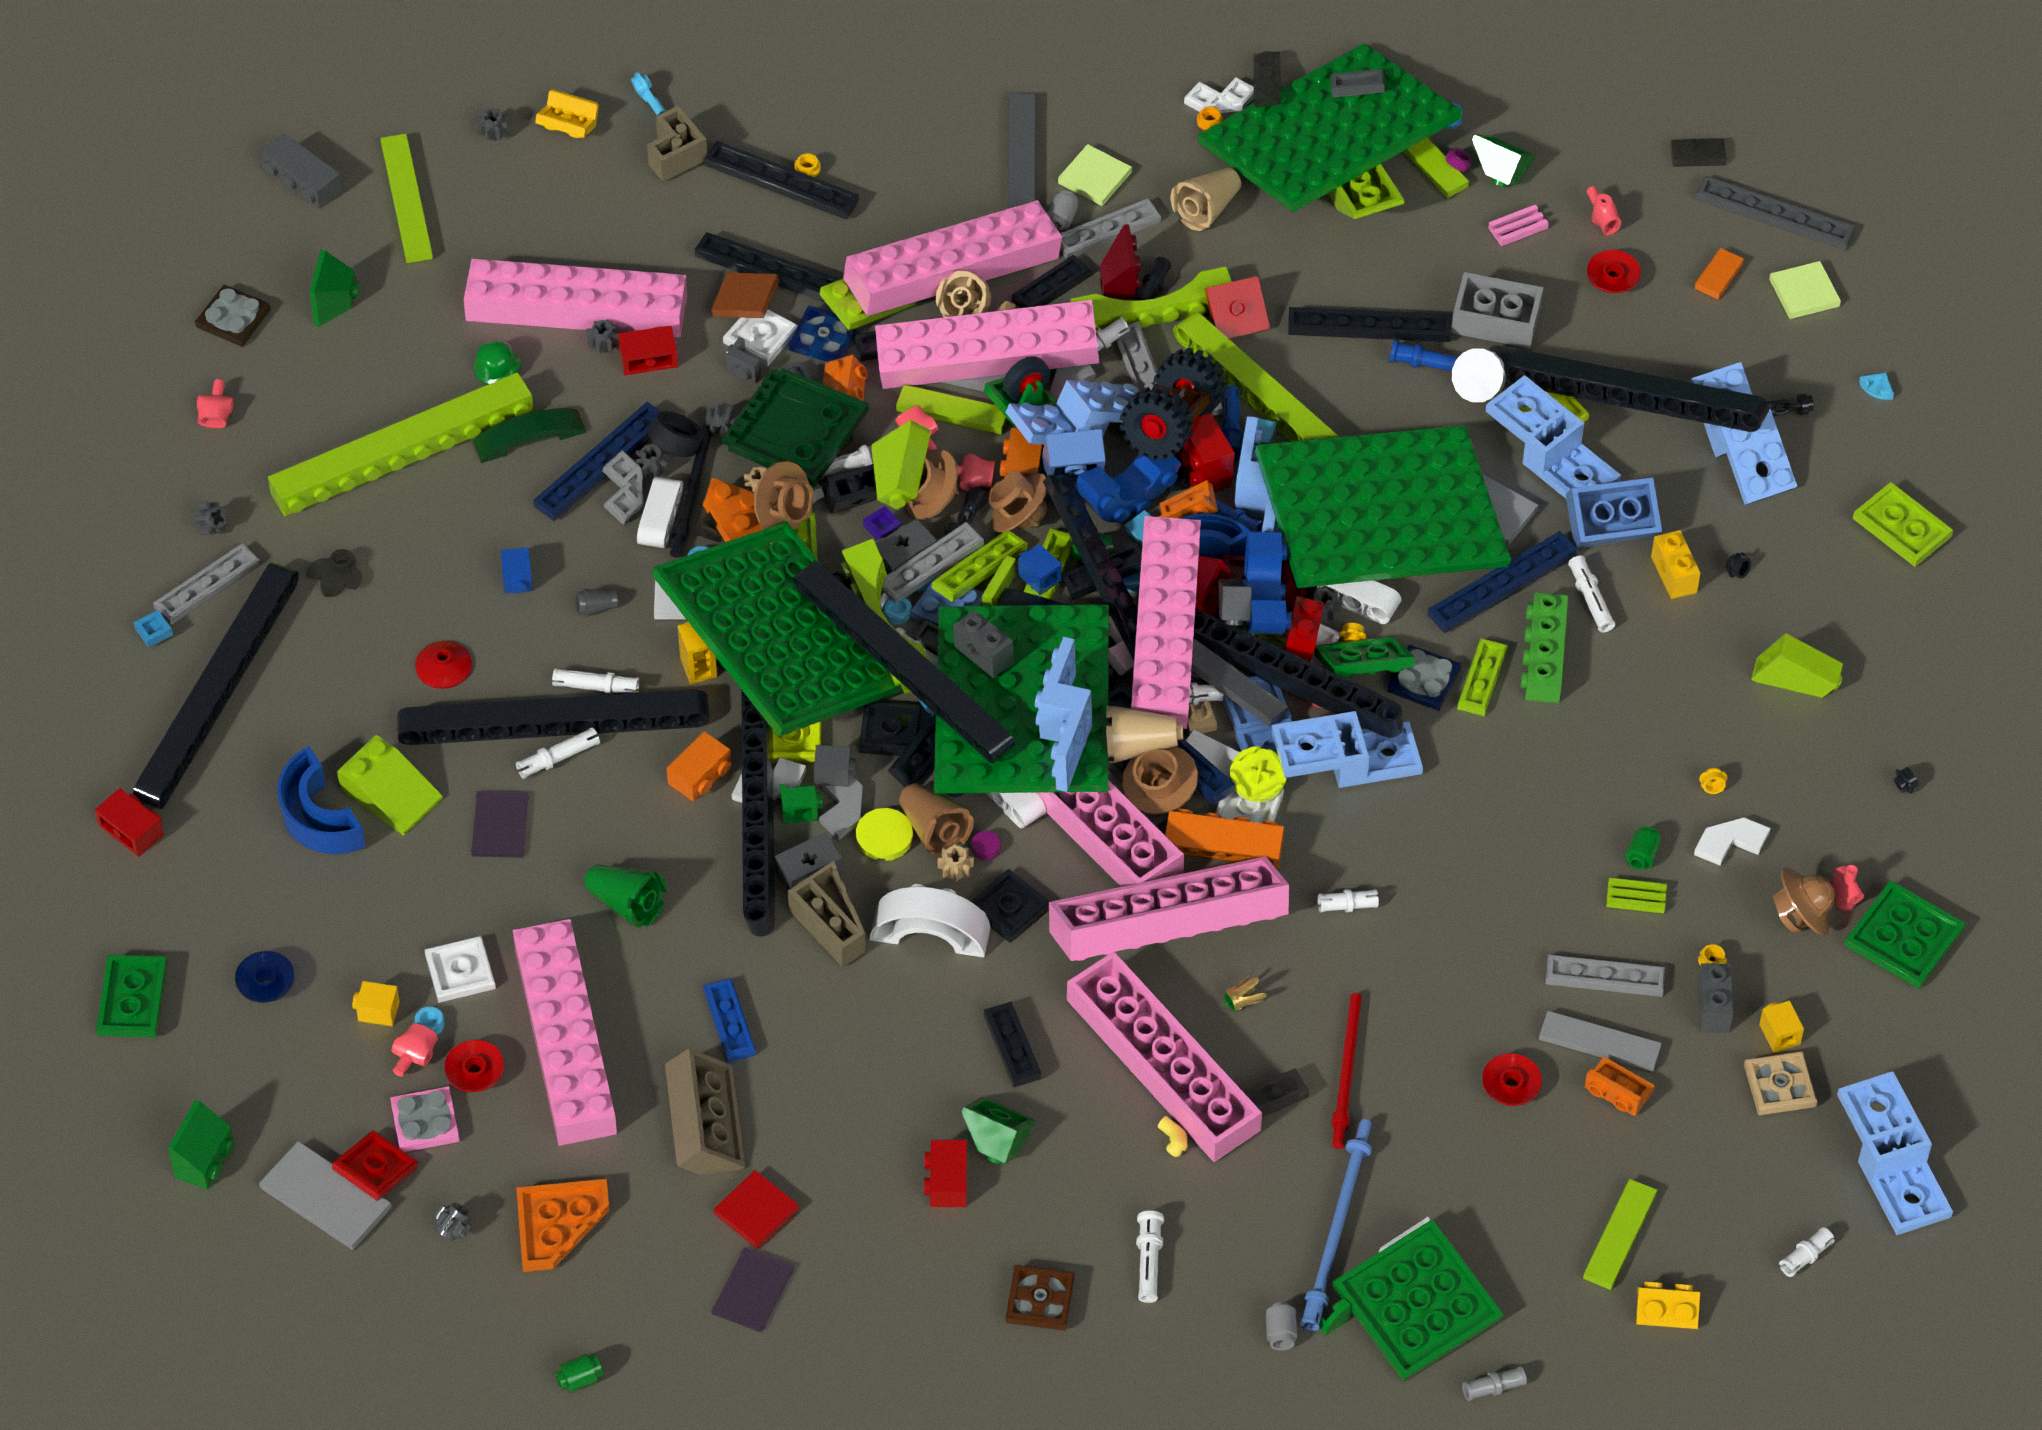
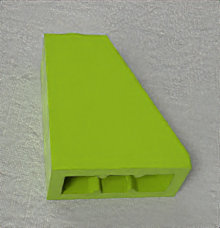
[871,420,931,509]
[1751,633,1843,698]

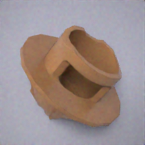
[904,449,959,520]
[753,461,815,530]
[989,471,1048,532]
[1122,746,1198,814]
[1772,867,1836,936]

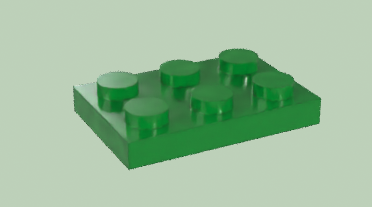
[1314,636,1414,678]
[96,955,167,1038]

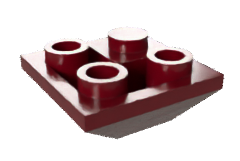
[1100,224,1141,301]

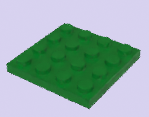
[1332,1219,1504,1382]

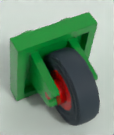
[984,356,1057,425]

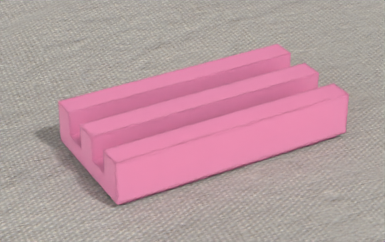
[1488,204,1549,247]

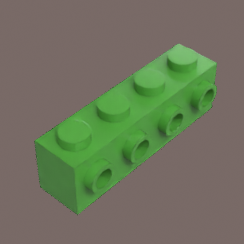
[1521,592,1568,703]

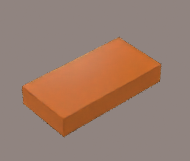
[1695,248,1744,300]

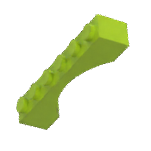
[1070,266,1232,330]
[840,538,929,694]

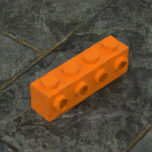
[1165,809,1284,868]

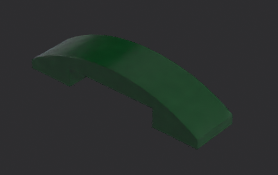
[473,408,586,463]

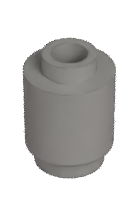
[1047,191,1078,231]
[1266,1302,1297,1350]

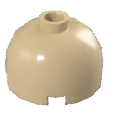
[936,271,992,317]

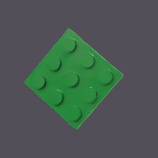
[1844,880,1966,989]

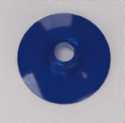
[235,951,294,1003]

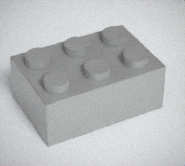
[1451,272,1544,349]

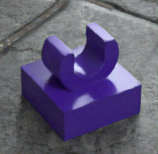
[863,506,902,540]

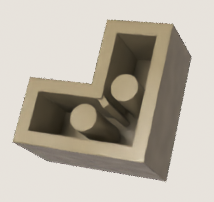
[647,105,707,182]

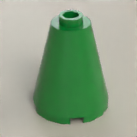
[584,864,667,928]

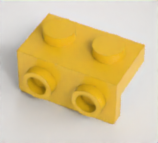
[535,89,599,138]
[1636,1281,1700,1329]

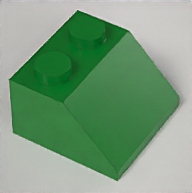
[168,1099,235,1190]

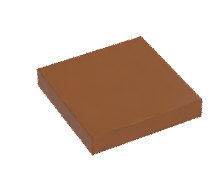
[711,272,779,318]

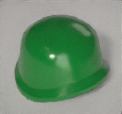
[474,339,521,385]

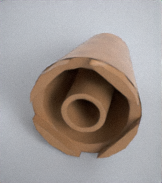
[899,783,974,857]

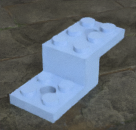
[1688,362,1797,505]
[1486,375,1621,498]
[1006,379,1139,445]
[1234,416,1280,532]
[1035,637,1092,792]
[1271,711,1423,788]
[1837,1071,1953,1235]

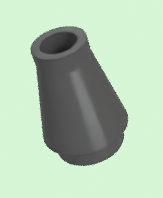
[575,589,618,616]

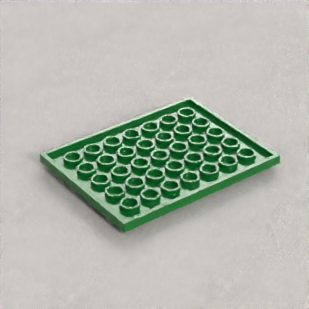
[1197,43,1462,212]
[1255,425,1511,588]
[651,522,903,737]
[934,605,1109,794]

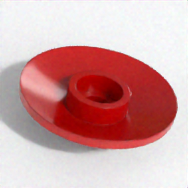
[1587,250,1641,293]
[415,641,472,689]
[444,1040,504,1093]
[1482,1053,1542,1106]

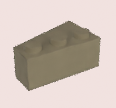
[788,861,866,968]

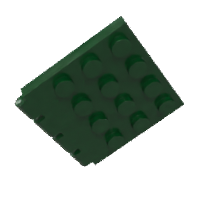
[721,368,869,487]

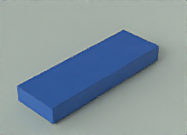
[703,978,756,1063]

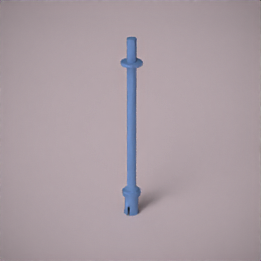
[1300,1119,1372,1331]

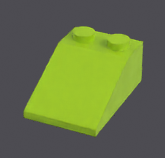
[1328,164,1404,219]
[337,735,443,836]

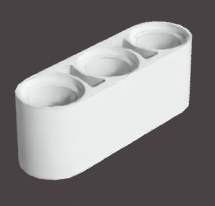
[637,476,683,549]
[1317,580,1402,624]
[986,793,1047,829]

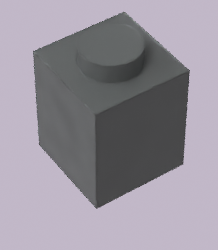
[814,745,856,787]

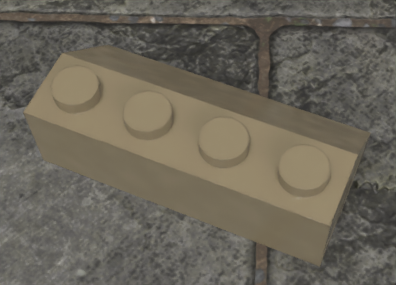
[665,1048,745,1175]

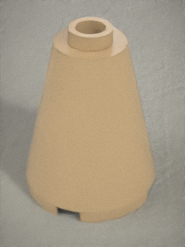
[1170,168,1241,231]
[1106,706,1183,763]

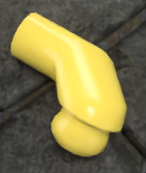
[1158,1116,1188,1157]

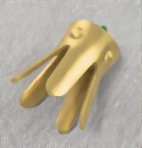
[1222,974,1267,1012]

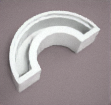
[869,884,991,958]

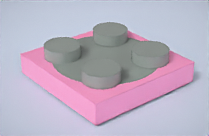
[390,1086,460,1152]

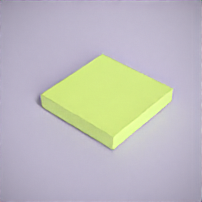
[1058,144,1132,206]
[1769,261,1841,319]

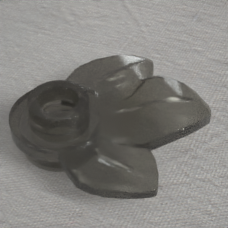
[306,549,362,598]

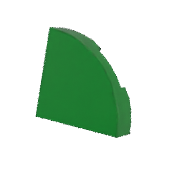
[1319,1298,1351,1336]

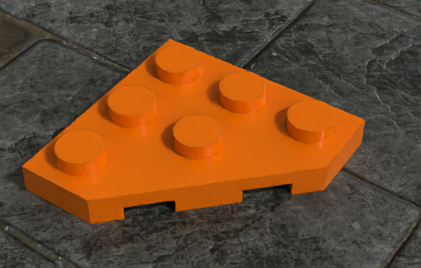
[703,478,763,542]
[516,1179,610,1272]

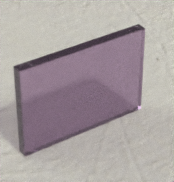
[471,791,529,858]
[712,1247,794,1332]

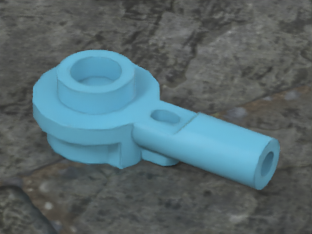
[630,72,666,116]

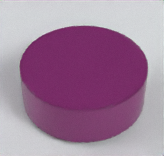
[1445,148,1473,172]
[972,831,1001,860]

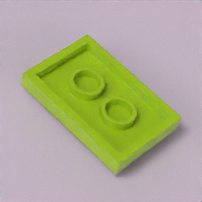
[819,279,916,331]
[1852,482,1953,567]

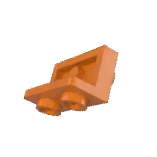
[822,355,867,401]
[1158,480,1218,518]
[1584,1057,1655,1116]

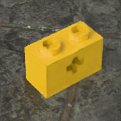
[1651,530,1701,599]
[678,622,717,685]

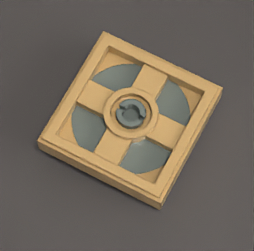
[1744,1051,1817,1116]

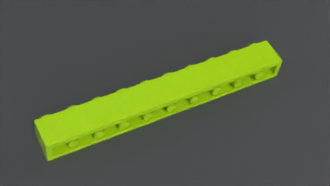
[268,372,534,517]

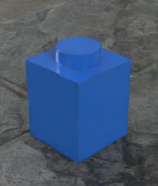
[1018,544,1062,595]
[501,547,533,593]

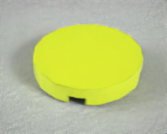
[1229,746,1286,803]
[856,808,913,861]

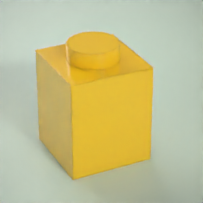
[352,981,400,1027]
[1759,1000,1804,1053]

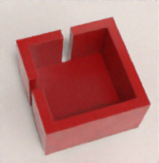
[1177,413,1234,493]

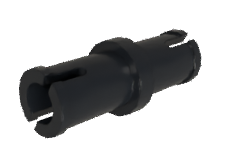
[1135,257,1172,301]

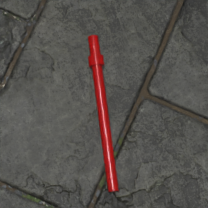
[1331,993,1362,1149]

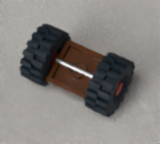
[1119,348,1227,461]

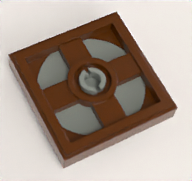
[1006,1265,1075,1331]

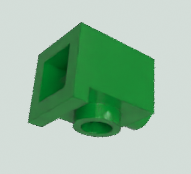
[780,784,823,824]

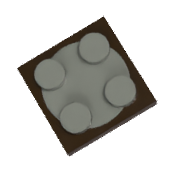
[195,284,271,347]

